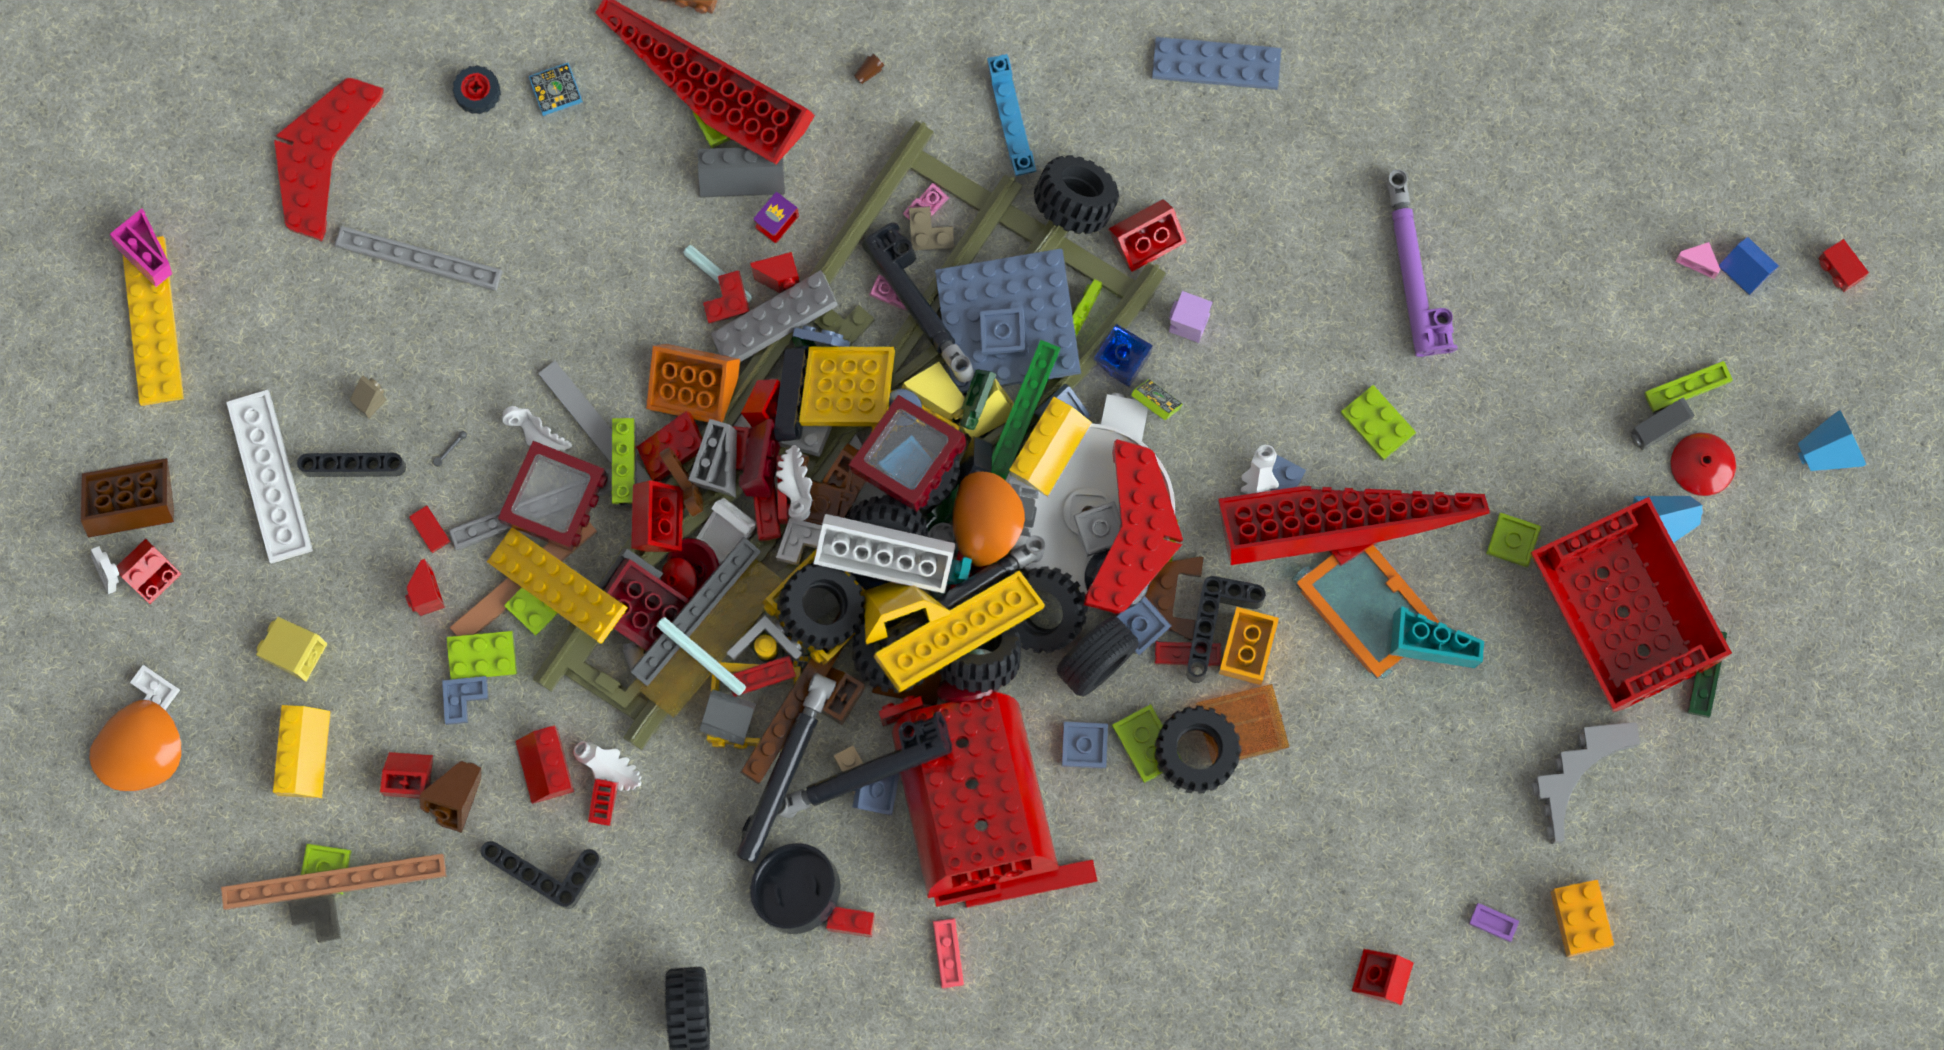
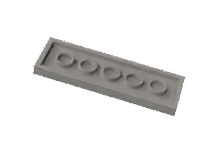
[711,270,838,362]

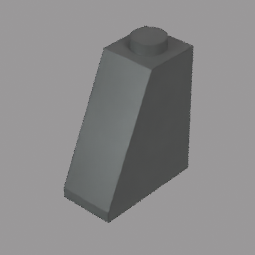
[1631,397,1695,451]

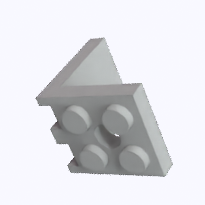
[727,616,802,661]

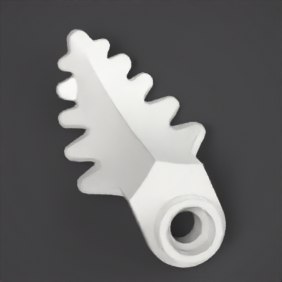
[502,406,572,452]
[776,445,812,522]
[1241,445,1279,494]
[573,741,642,791]

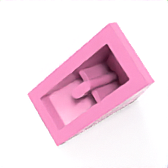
[1675,242,1720,279]

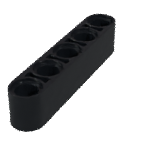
[774,345,809,442]
[297,453,406,477]

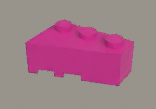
[110,208,172,287]

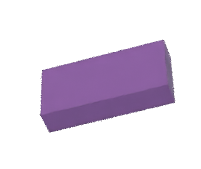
[1469,903,1519,942]

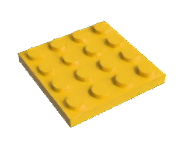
[799,347,895,426]

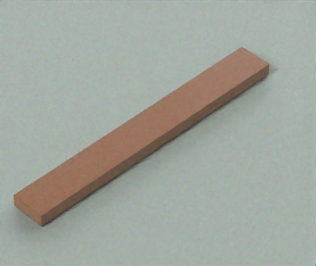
[450,522,597,636]

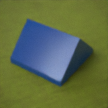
[1719,237,1779,295]

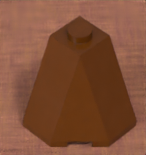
[420,761,481,833]

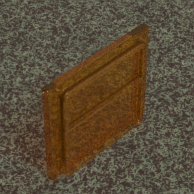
[1196,684,1290,764]

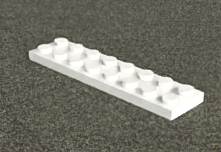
[226,390,313,564]

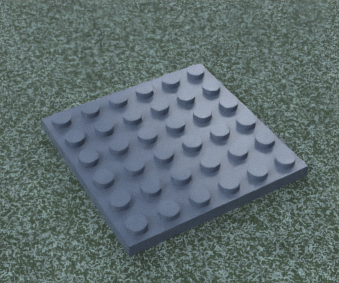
[935,248,1081,394]

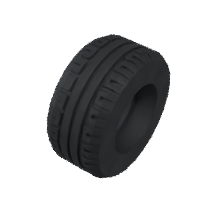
[1057,616,1139,697]

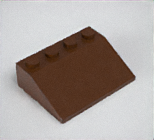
[81,458,174,538]

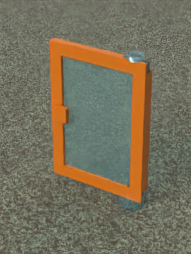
[1292,545,1439,680]

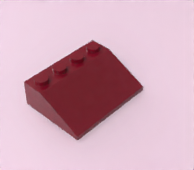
[605,558,689,651]

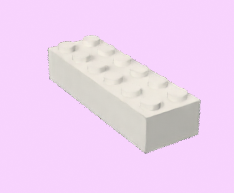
[814,514,955,593]

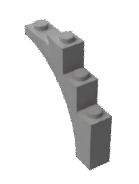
[1532,722,1640,844]

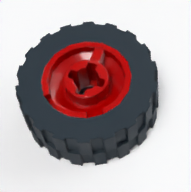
[453,65,501,114]

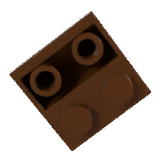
[821,667,865,725]

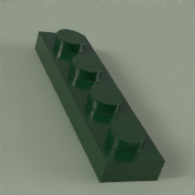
[1688,631,1727,718]

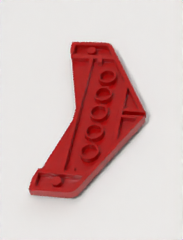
[274,78,384,241]
[1084,439,1183,614]

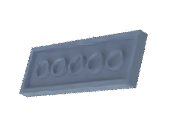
[1152,37,1281,90]

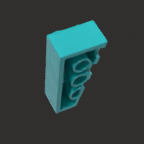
[1390,606,1484,668]

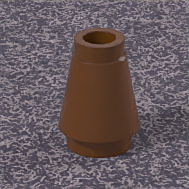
[854,54,885,85]

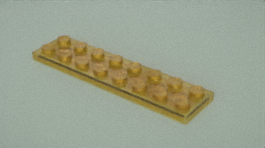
[639,558,784,718]

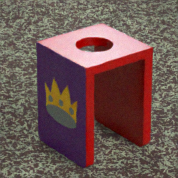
[754,192,799,243]

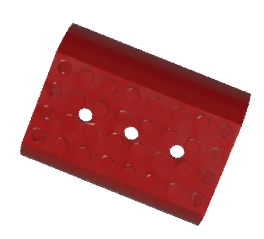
[1530,497,1732,712]
[892,692,1059,898]

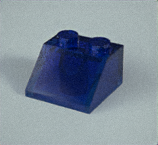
[1094,324,1153,388]

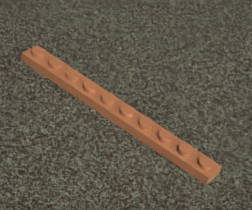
[221,854,447,910]

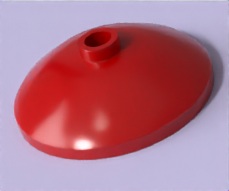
[1670,433,1736,496]

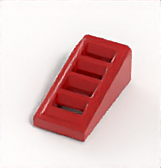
[588,778,619,826]

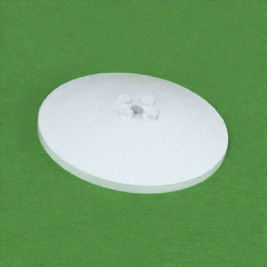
[1006,424,1175,595]

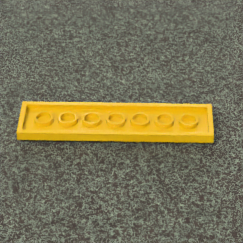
[122,236,184,406]
[487,528,627,644]
[874,571,1045,692]

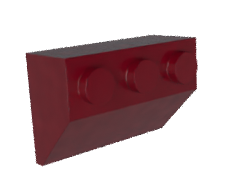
[739,419,780,497]

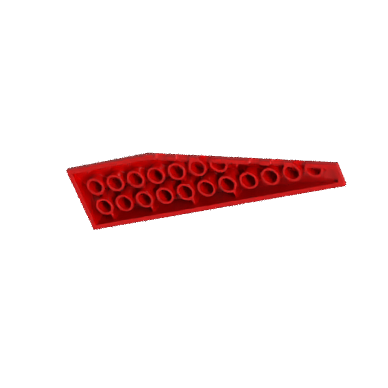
[595,0,815,164]
[1218,486,1490,565]

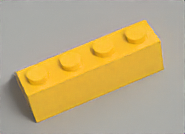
[1009,397,1092,497]
[273,705,330,798]

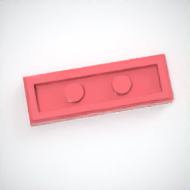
[933,918,964,989]

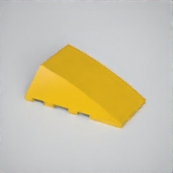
[864,581,951,644]

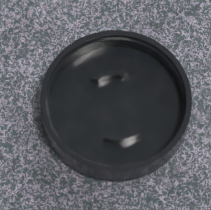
[750,843,840,934]

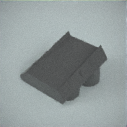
[700,689,756,745]

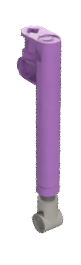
[1387,169,1458,357]

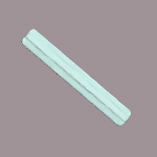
[683,245,752,303]

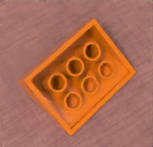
[646,344,740,423]

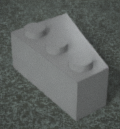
[689,419,737,497]

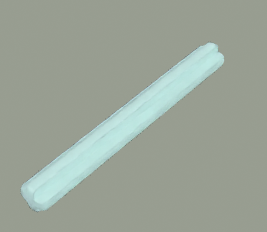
[657,617,746,695]

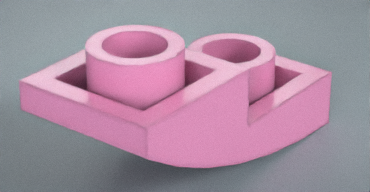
[903,183,950,220]
[869,275,908,311]

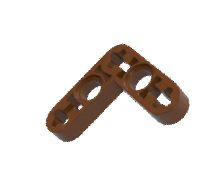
[660,447,703,517]

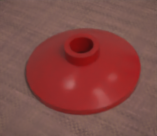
[661,558,697,599]

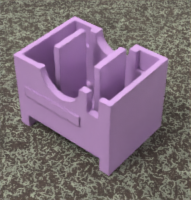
[1169,291,1212,343]

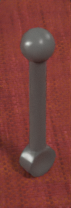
[433,431,467,466]

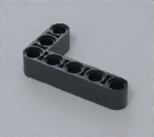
[1186,576,1266,683]
[481,841,602,909]

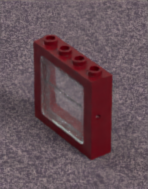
[849,395,966,512]
[498,441,608,552]

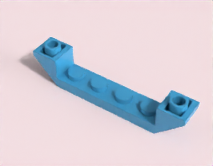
[987,54,1036,176]

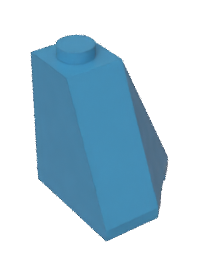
[1797,410,1867,471]
[1633,496,1703,543]

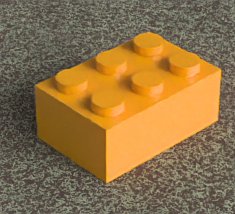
[1219,607,1279,685]
[1550,879,1614,957]

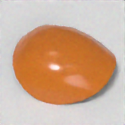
[953,472,1025,567]
[89,700,181,791]

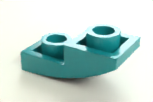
[946,557,972,585]

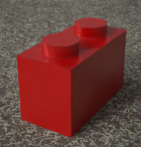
[1818,239,1869,292]
[827,907,875,938]

